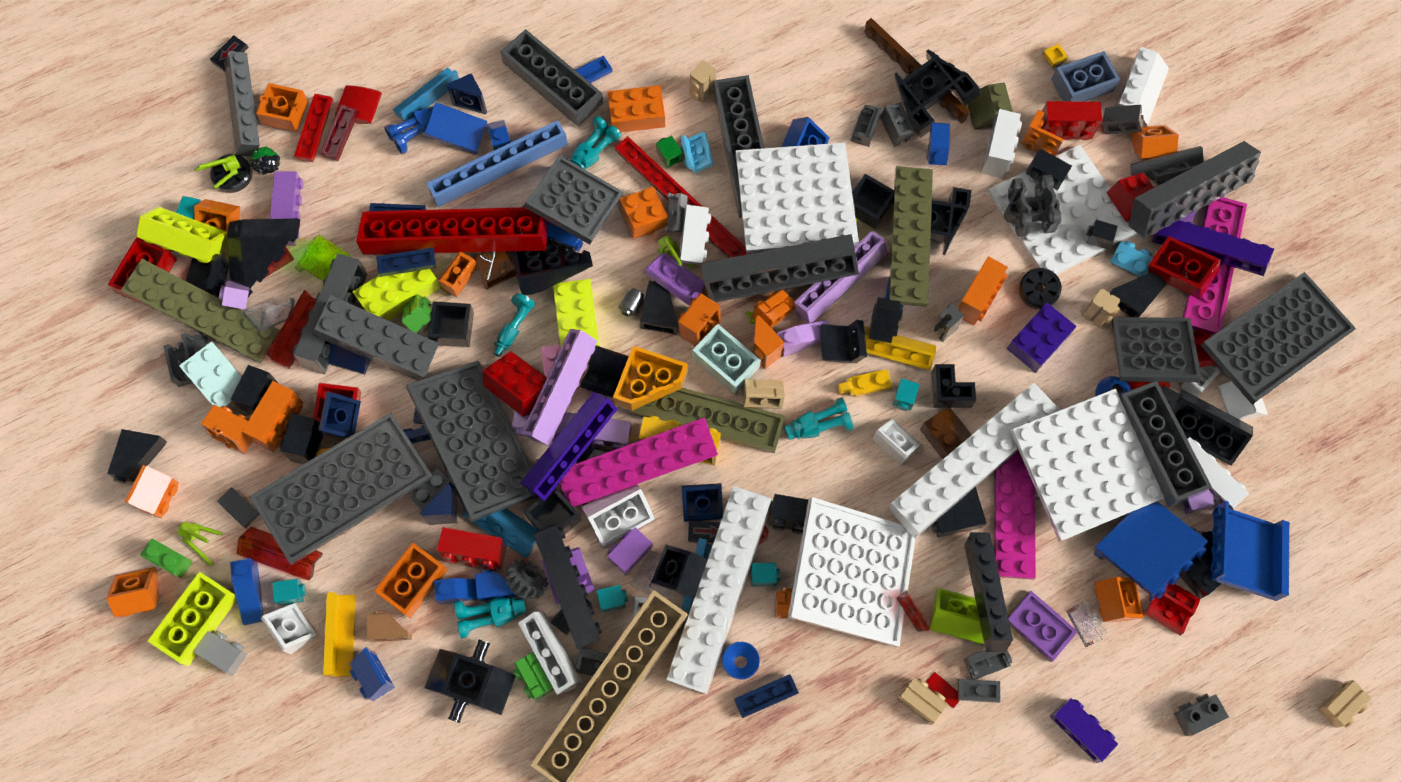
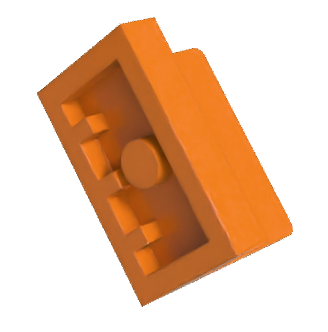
[1021,110,1064,156]

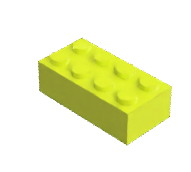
[136,207,228,263]
[353,269,441,321]
[553,279,600,357]
[148,572,237,666]

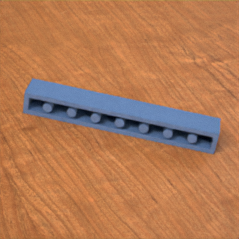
[426,120,568,207]

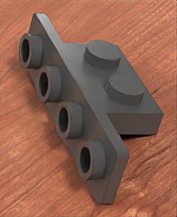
[1130,146,1204,184]

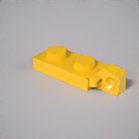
[838,369,892,397]

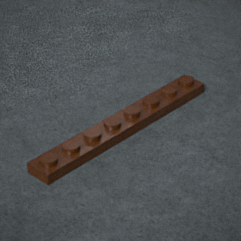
[864,18,970,124]

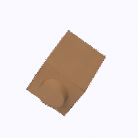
[367,611,412,642]

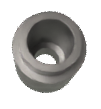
[619,288,644,317]

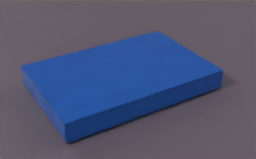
[424,102,487,154]

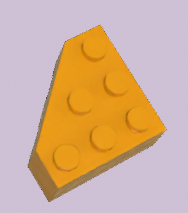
[613,346,688,411]

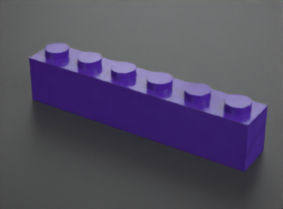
[1152,220,1274,276]
[520,392,618,501]

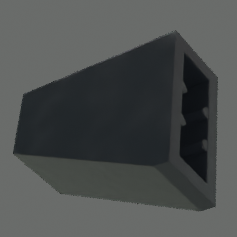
[1110,272,1167,317]
[640,281,678,335]
[107,429,167,484]
[931,487,987,538]

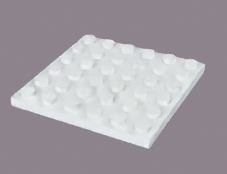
[736,143,859,253]
[987,145,1138,275]
[1010,389,1164,541]
[788,497,915,647]

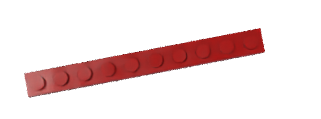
[615,136,753,258]

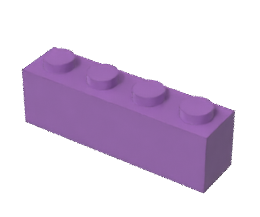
[270,171,303,246]

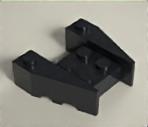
[895,49,979,138]
[930,187,972,255]

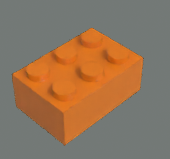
[607,85,665,132]
[958,256,1008,326]
[242,381,304,452]
[374,543,448,619]

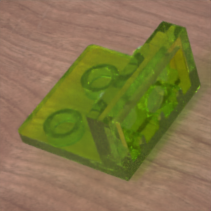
[295,235,350,281]

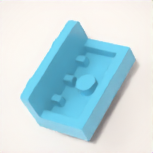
[680,131,714,173]
[1109,240,1153,277]

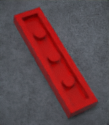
[294,93,333,162]

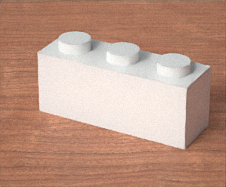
[679,205,711,265]

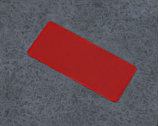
[926,672,959,708]

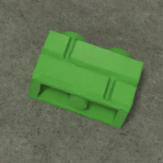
[402,294,432,333]
[140,539,193,578]
[513,651,554,701]

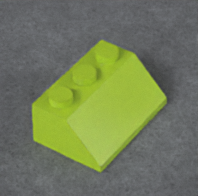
[929,587,984,644]

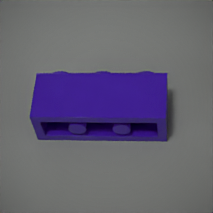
[1050,698,1118,763]

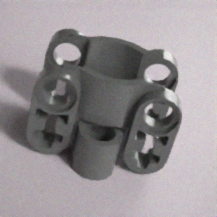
[1004,175,1061,237]

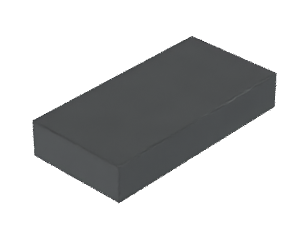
[217,487,260,529]

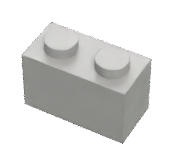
[193,631,248,675]

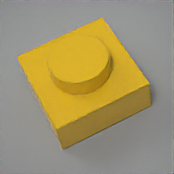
[1042,43,1068,67]

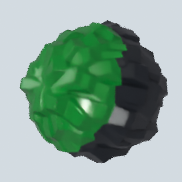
[250,146,280,175]

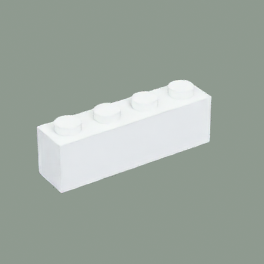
[1187,437,1249,510]
[518,612,583,695]

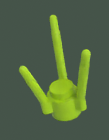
[194,154,241,189]
[657,236,694,268]
[177,521,223,566]

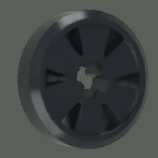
[210,154,253,193]
[1019,268,1062,309]

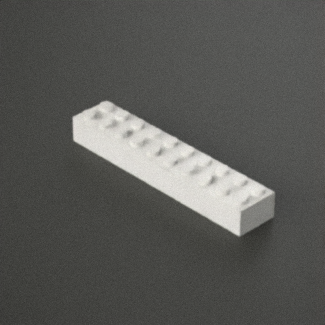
[888,383,1060,538]
[666,486,772,694]

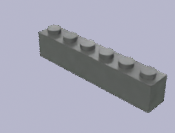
[224,51,260,156]

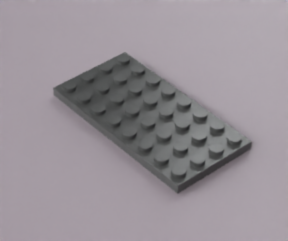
[1201,272,1356,405]
[406,361,536,522]
[249,412,433,565]

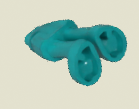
[570,116,622,170]
[493,293,536,357]
[784,397,854,440]
[454,598,527,639]

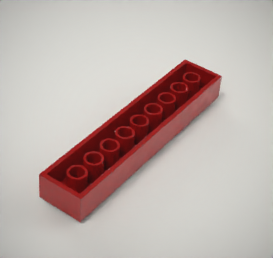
[356,207,549,255]

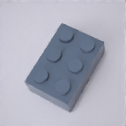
[1051,51,1120,102]

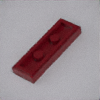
[320,104,359,161]

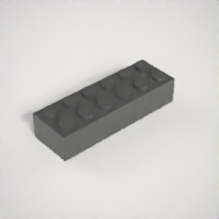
[500,29,603,127]
[293,253,368,375]
[312,295,439,381]
[1119,381,1212,507]

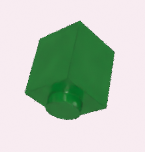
[656,135,682,169]

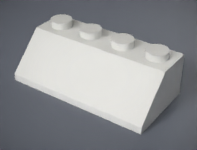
[1116,47,1169,126]

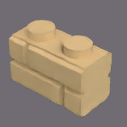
[690,61,716,102]
[1082,288,1120,327]
[742,379,785,409]
[897,678,947,726]
[1318,680,1371,728]

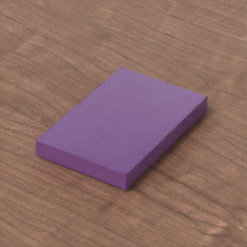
[643,252,706,306]
[1008,591,1078,662]

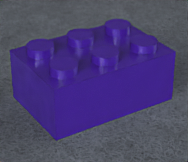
[1007,303,1077,373]

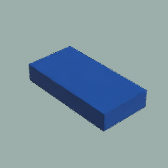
[575,55,613,83]

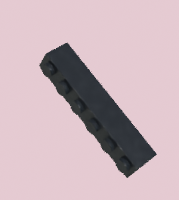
[533,523,602,649]
[964,532,1013,652]

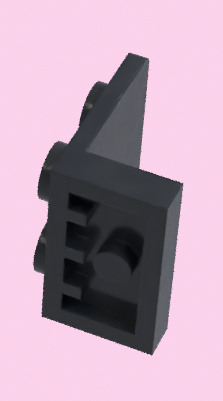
[186,254,229,298]
[819,320,867,363]
[580,345,629,398]

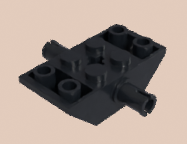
[424,639,516,723]

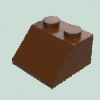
[920,408,972,459]

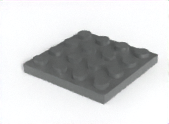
[524,155,624,245]
[1112,317,1201,382]

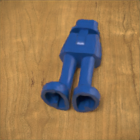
[384,107,434,154]

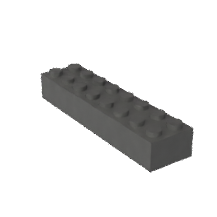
[713,75,764,218]
[1129,141,1261,238]
[702,234,859,302]

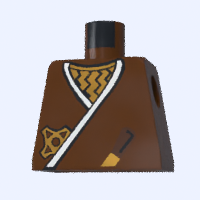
[476,251,517,290]

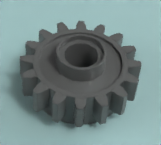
[505,560,549,599]

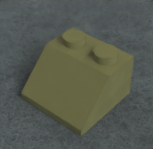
[968,82,1013,129]

